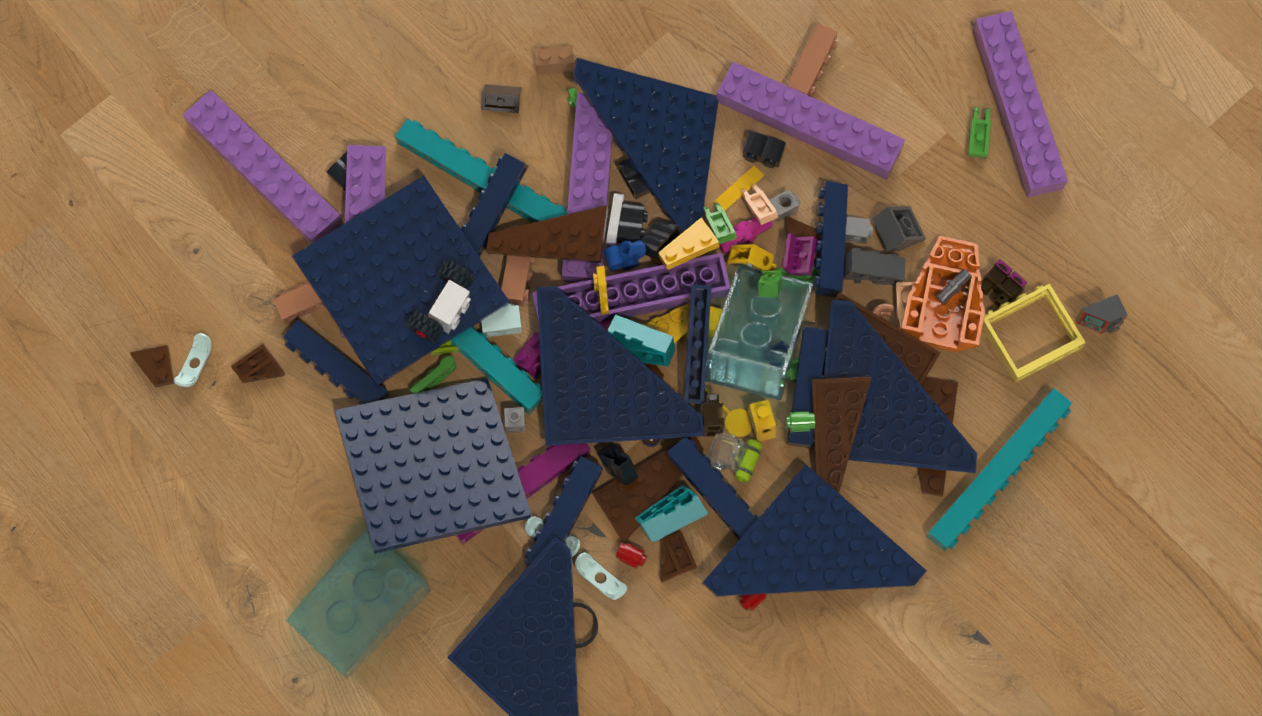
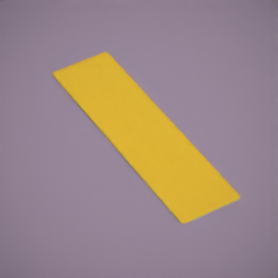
[714,166,764,211]

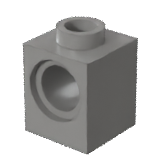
[769,189,800,222]
[845,216,873,244]
[504,407,526,433]

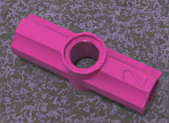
[718,217,773,255]

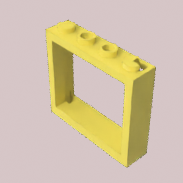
[982,283,1086,383]

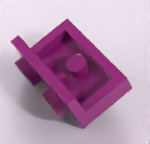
[782,233,817,276]
[513,332,541,379]

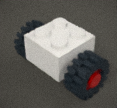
[405,260,475,344]

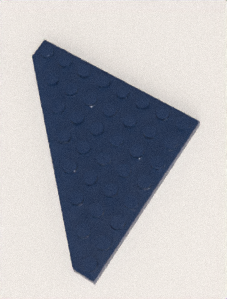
[572,58,718,233]
[536,286,704,446]
[824,300,977,473]
[702,465,927,597]
[447,536,579,716]

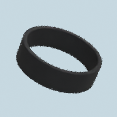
[574,602,598,648]

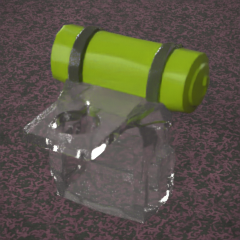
[707,432,763,483]

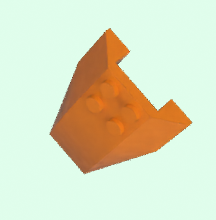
[901,236,985,352]

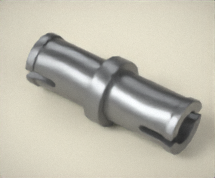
[936,268,972,305]

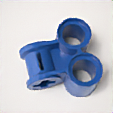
[603,241,646,271]

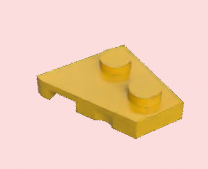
[593,266,609,315]

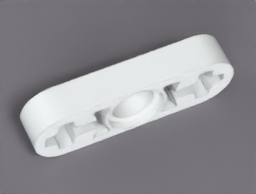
[606,193,624,246]

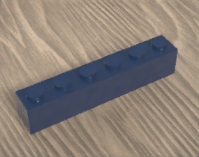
[461,153,529,257]
[812,181,848,297]
[683,284,712,404]
[283,320,389,405]
[787,327,828,448]
[666,437,759,540]
[524,456,603,565]

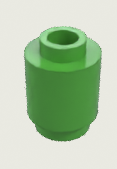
[785,411,815,432]

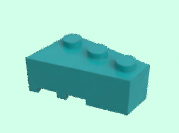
[607,315,676,367]
[635,485,708,542]

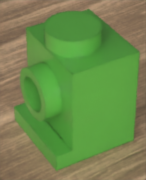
[758,271,782,297]

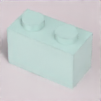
[481,304,522,338]

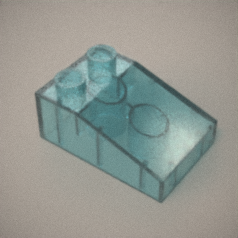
[705,265,814,401]
[286,529,431,679]

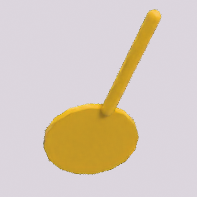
[705,388,753,437]

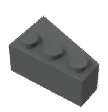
[843,248,906,285]

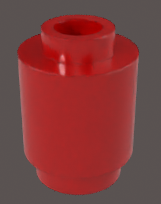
[616,543,647,569]
[739,594,767,611]

